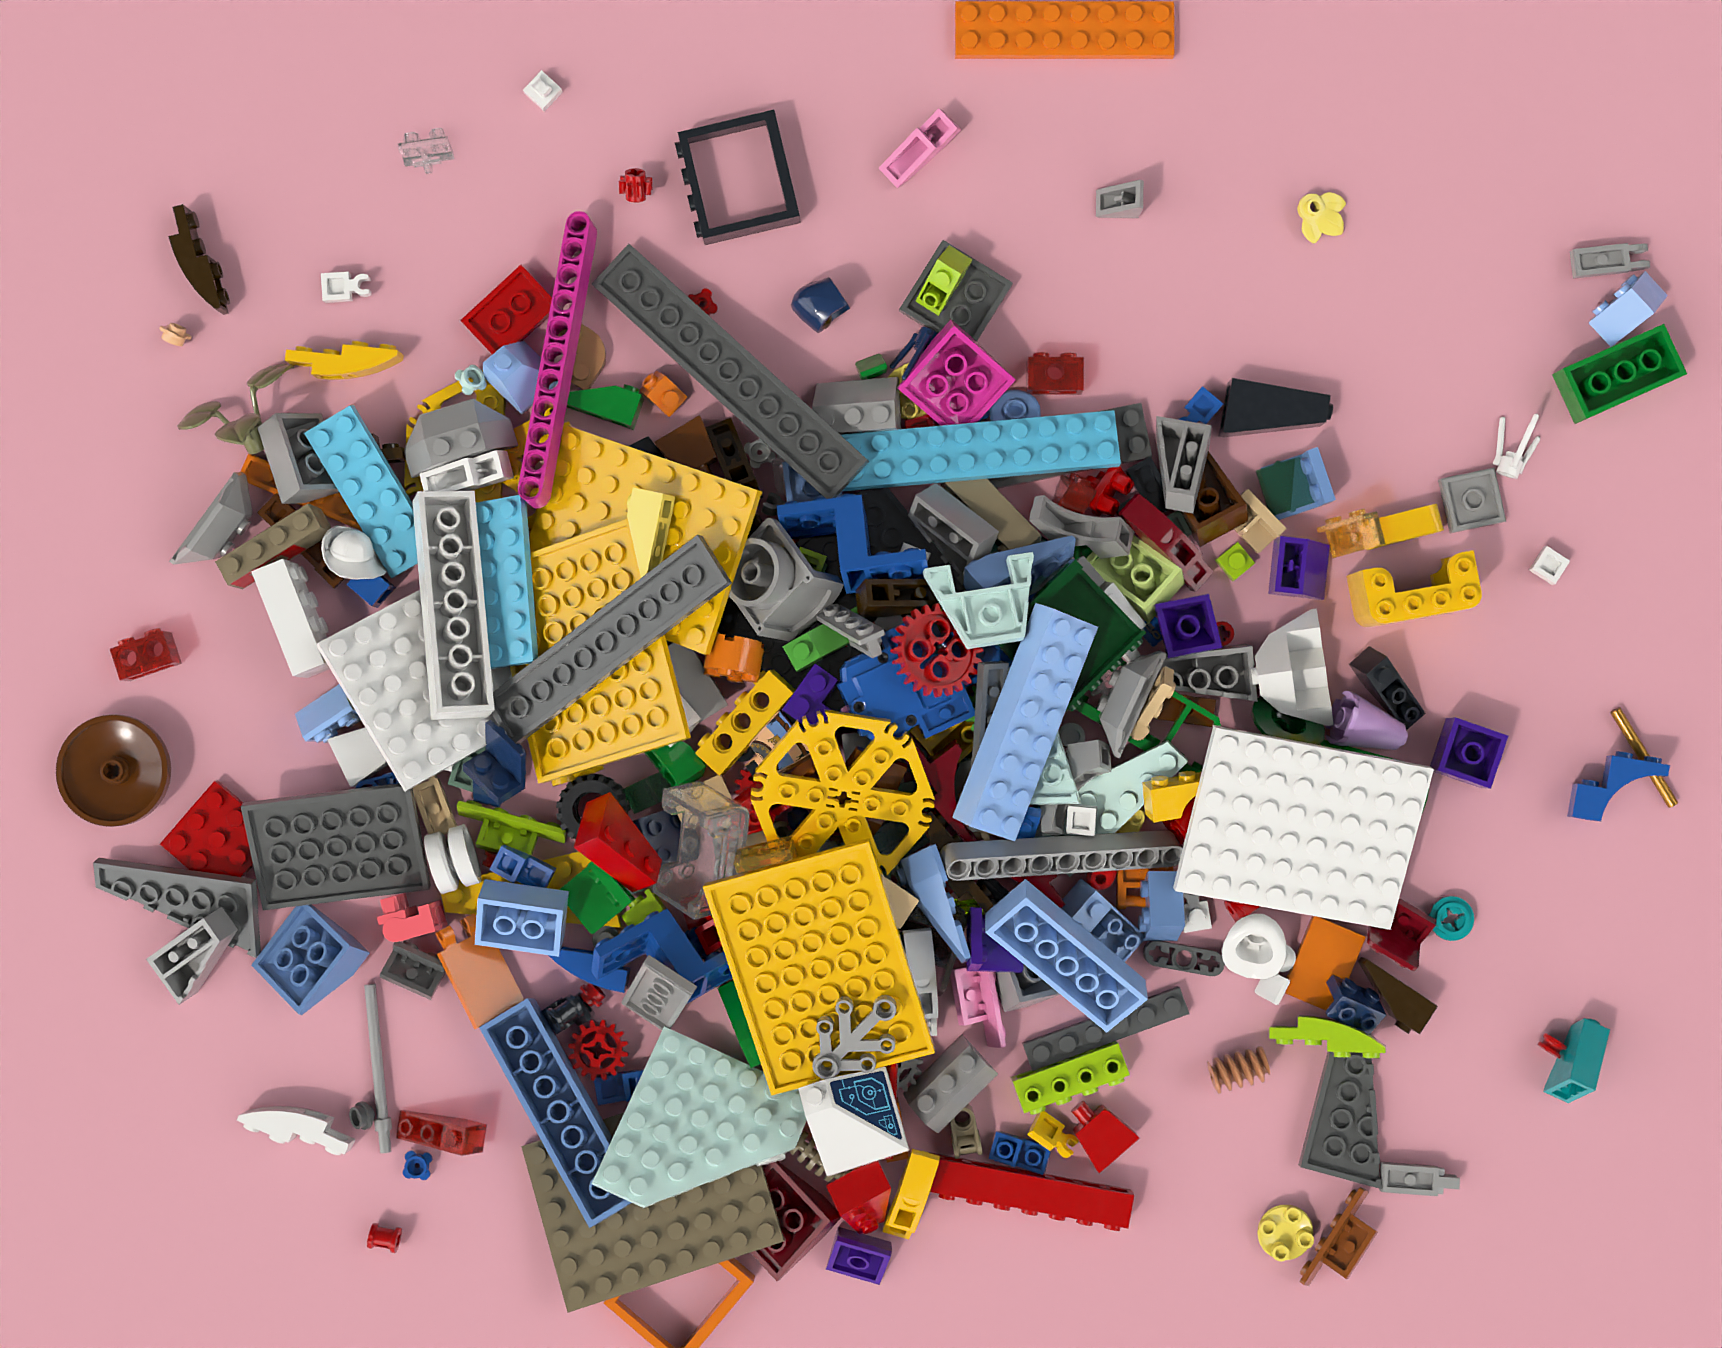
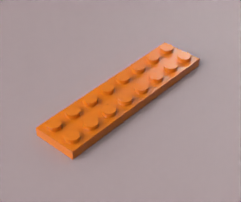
[955,1,1174,59]

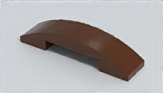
[257,493,345,589]

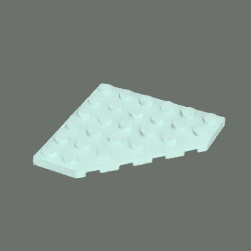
[592,1026,807,1208]

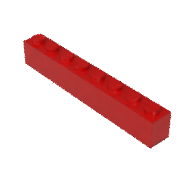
[920,1150,1134,1231]

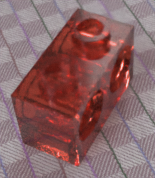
[110,628,182,681]

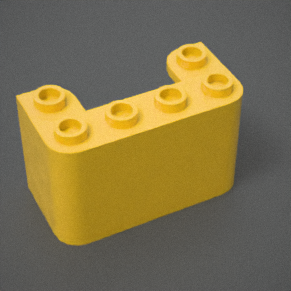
[1346,550,1482,627]

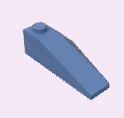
[963,535,1076,591]
[896,844,971,963]

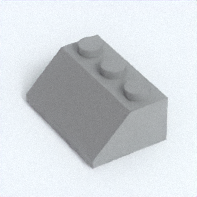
[812,377,901,435]
[258,413,339,504]
[903,1035,998,1133]

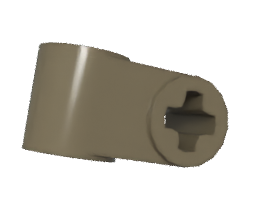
[950,1104,983,1159]

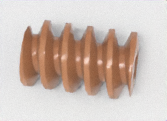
[1207,1046,1270,1094]

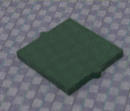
[1256,457,1315,516]

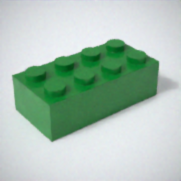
[1552,324,1687,424]

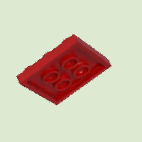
[160,780,253,877]

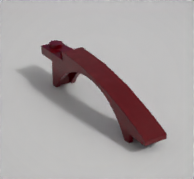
[903,737,1065,908]

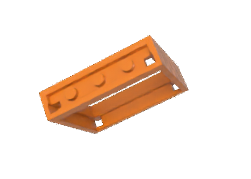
[603,1258,755,1348]

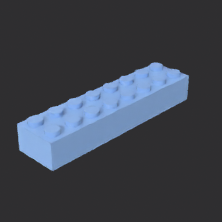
[953,603,1098,841]

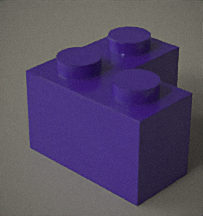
[782,664,843,736]

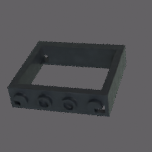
[674,110,801,245]

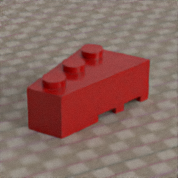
[573,792,662,893]
[826,1161,891,1235]

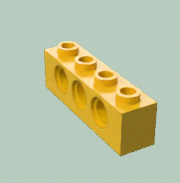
[695,670,796,776]

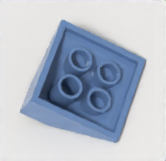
[251,904,370,1015]

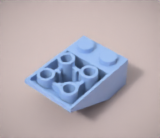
[1059,879,1144,962]

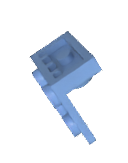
[1259,447,1336,520]

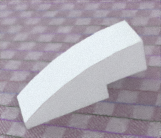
[420,450,514,491]

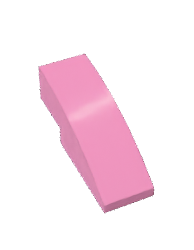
[879,108,961,188]

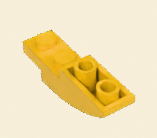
[285,341,404,380]
[882,1148,940,1240]

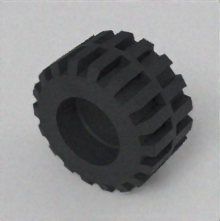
[556,774,630,839]

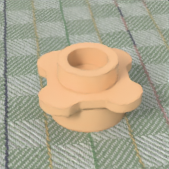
[159,323,192,347]

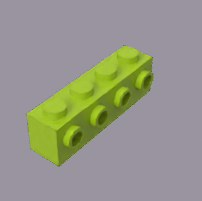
[1011,1041,1130,1115]

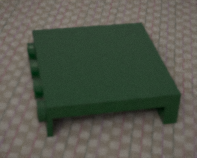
[997,559,1146,712]

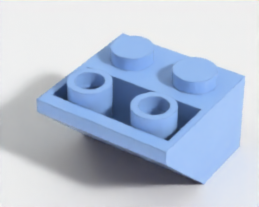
[295,684,361,743]

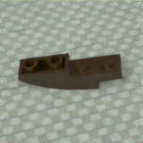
[168,204,230,315]
[926,811,994,913]

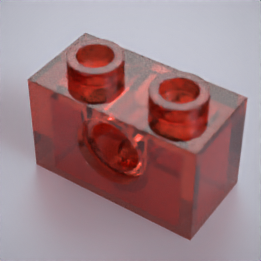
[1026,352,1084,395]

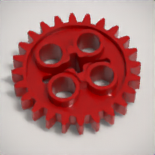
[890,603,983,698]

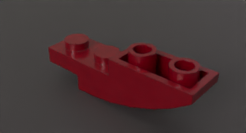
[1118,493,1214,592]

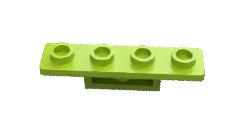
[457,800,567,856]

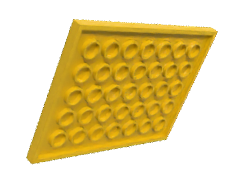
[529,425,762,655]
[510,519,691,784]
[703,838,935,1095]

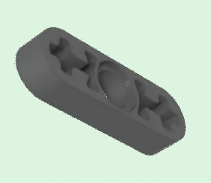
[1143,941,1225,976]

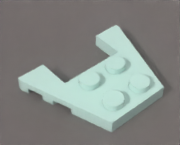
[923,552,1034,649]

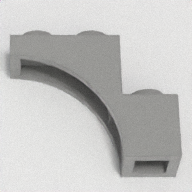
[1029,495,1134,559]
[1039,740,1111,836]

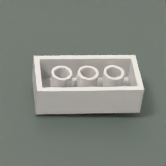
[251,559,330,678]

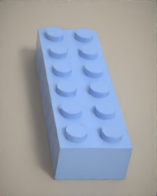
[985,879,1148,1032]

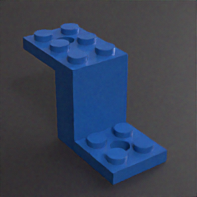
[777,494,928,594]
[591,908,733,1004]

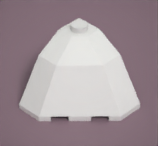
[1251,608,1334,726]

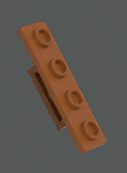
[1299,1187,1378,1286]

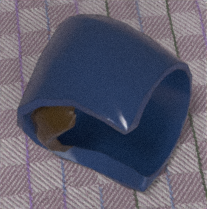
[791,277,850,333]

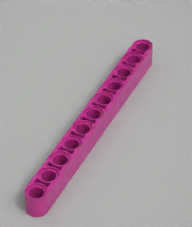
[518,211,597,508]

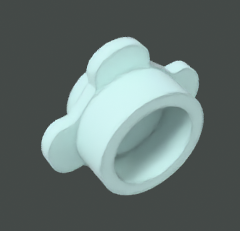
[455,365,487,395]

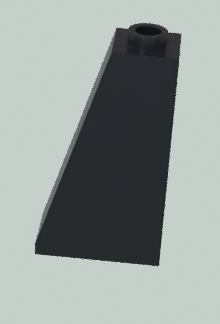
[1218,378,1333,437]

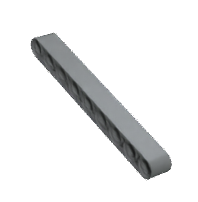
[939,830,1183,881]

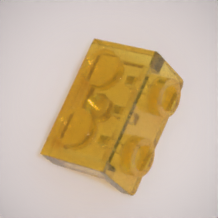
[1317,509,1386,558]

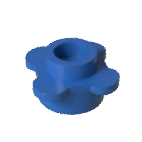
[403,1150,433,1180]

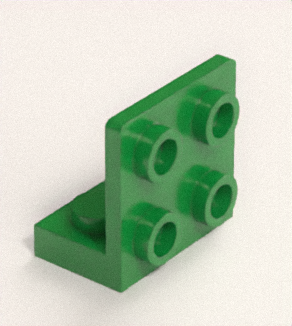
[559,861,635,934]

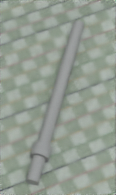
[364,984,392,1153]

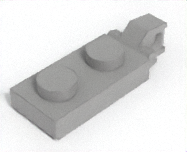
[1379,1162,1460,1196]

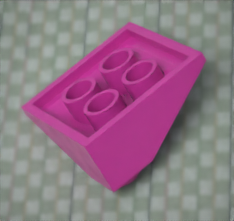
[897,319,1016,426]

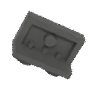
[380,941,446,1000]

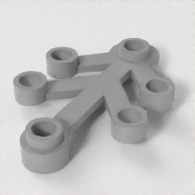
[812,995,897,1079]

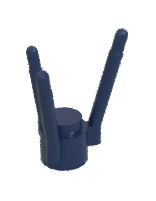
[890,327,938,380]

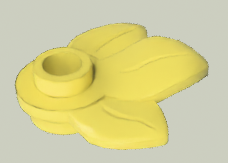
[1297,192,1346,244]

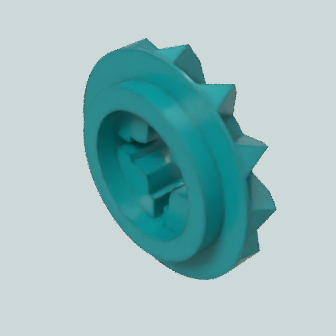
[1429,896,1474,941]

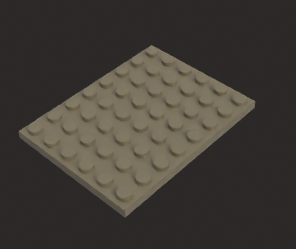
[521,1113,785,1313]

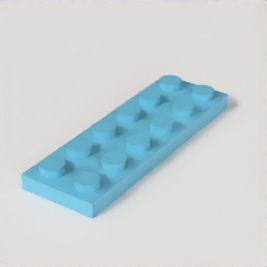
[304,405,418,578]
[476,495,538,669]

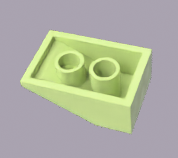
[1087,535,1185,623]

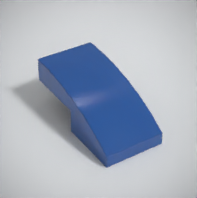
[489,845,557,888]
[594,1069,644,1106]

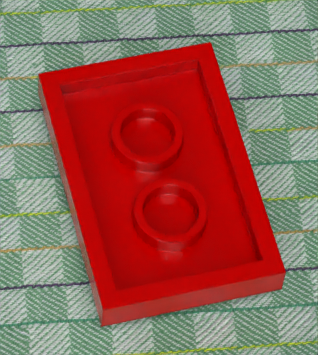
[460,265,552,355]

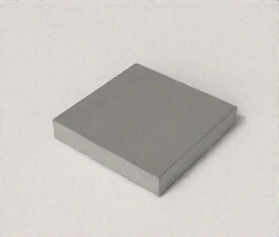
[1438,468,1506,533]

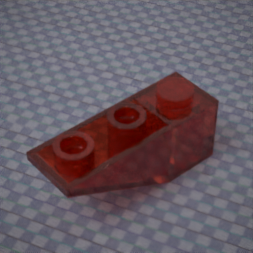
[396,1110,487,1156]

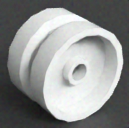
[424,824,482,894]

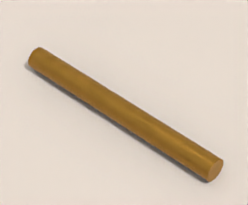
[1610,707,1679,808]

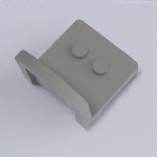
[729,518,844,641]

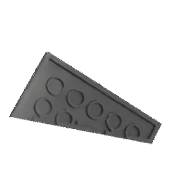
[1298,1020,1382,1189]

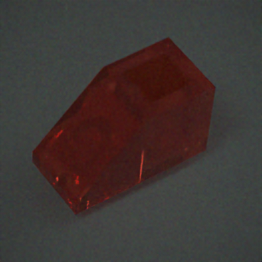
[1052,473,1097,514]

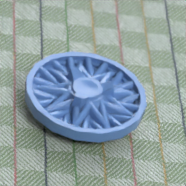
[989,389,1041,421]

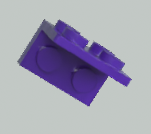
[966,907,1024,973]

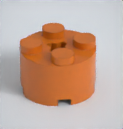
[703,634,764,683]

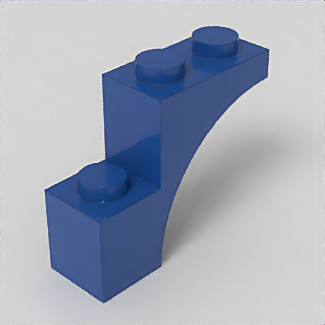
[1567,751,1670,822]

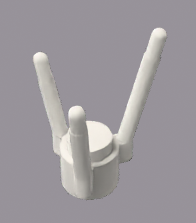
[1493,414,1540,479]

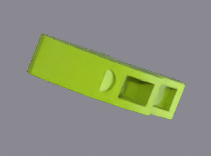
[1269,1015,1386,1058]

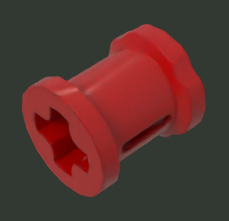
[367,1223,402,1253]

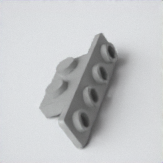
[816,604,885,658]

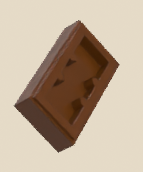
[1156,695,1216,727]

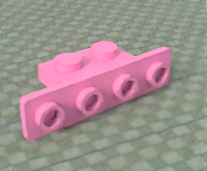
[949,966,1006,1048]

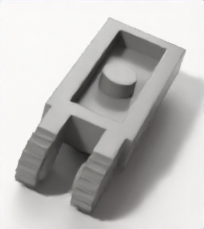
[1570,243,1650,279]

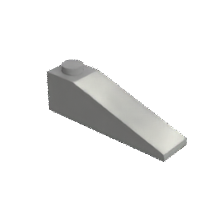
[983,899,1061,1012]

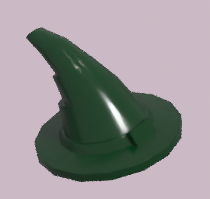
[1251,695,1325,745]

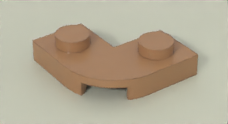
[558,323,606,390]

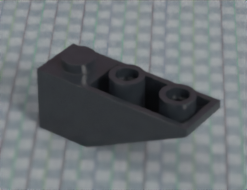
[1349,646,1426,730]

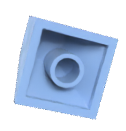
[483,341,558,414]

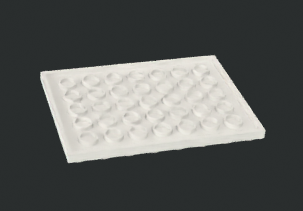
[1173,725,1434,930]

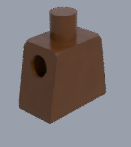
[654,415,718,475]

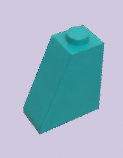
[1543,1018,1610,1103]

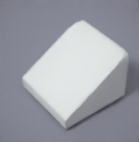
[1255,974,1290,1005]

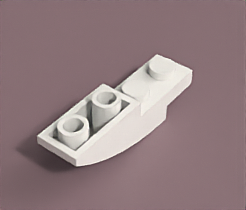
[903,928,938,1036]
[237,1106,355,1155]

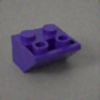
[1268,536,1330,600]

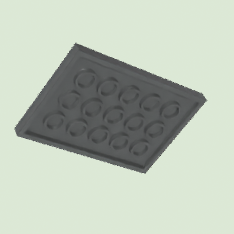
[241,783,431,910]

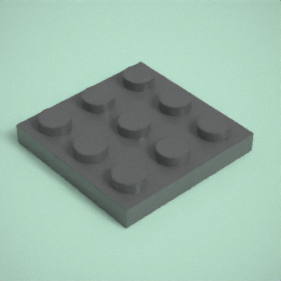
[899,240,1013,342]

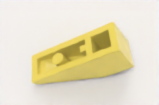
[627,487,675,578]

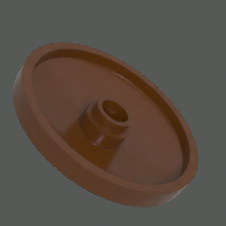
[56,715,171,827]

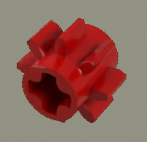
[619,168,653,203]

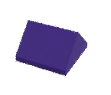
[826,1227,892,1285]

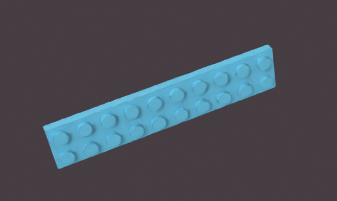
[841,410,1121,491]

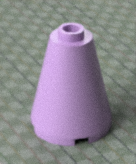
[1326,691,1408,750]

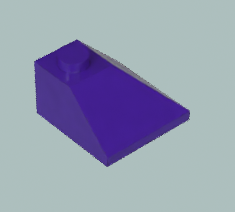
[1154,594,1222,659]

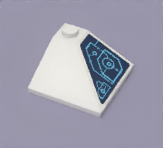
[798,1067,909,1177]

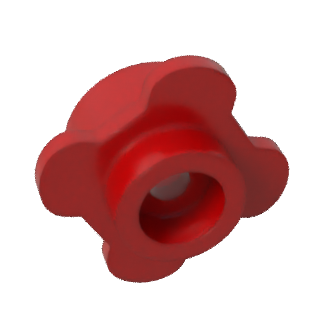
[688,288,718,315]
[579,983,606,1007]

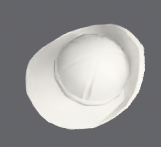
[321,525,386,579]
[1222,914,1286,979]

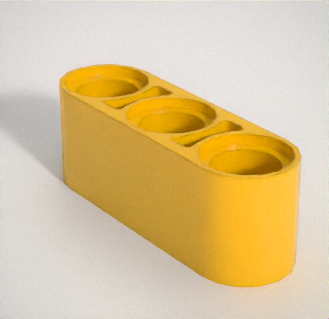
[1359,504,1444,550]

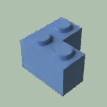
[1138,871,1185,941]

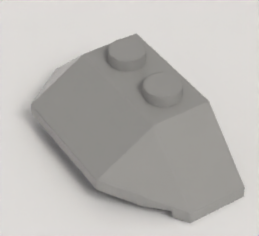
[404,399,518,478]
[169,472,253,565]
[1096,650,1167,758]

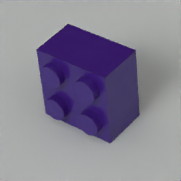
[1430,717,1508,789]

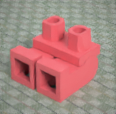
[377,893,448,942]

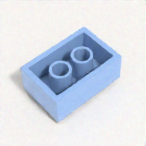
[475,879,569,957]

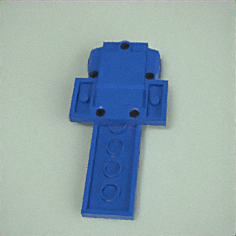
[836,591,1038,741]

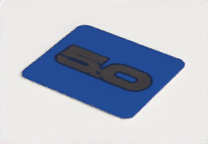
[1143,617,1163,647]

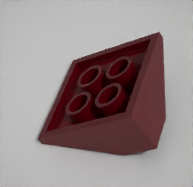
[750,1161,841,1281]

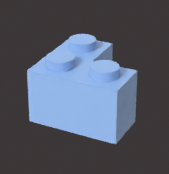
[1589,271,1668,347]

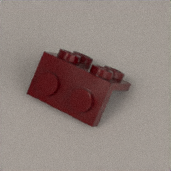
[1367,898,1436,971]

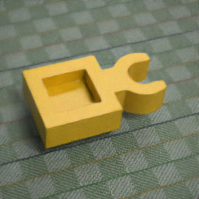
[1027,1111,1079,1158]

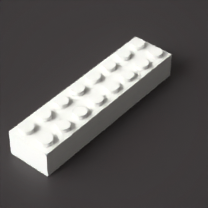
[412,491,495,720]

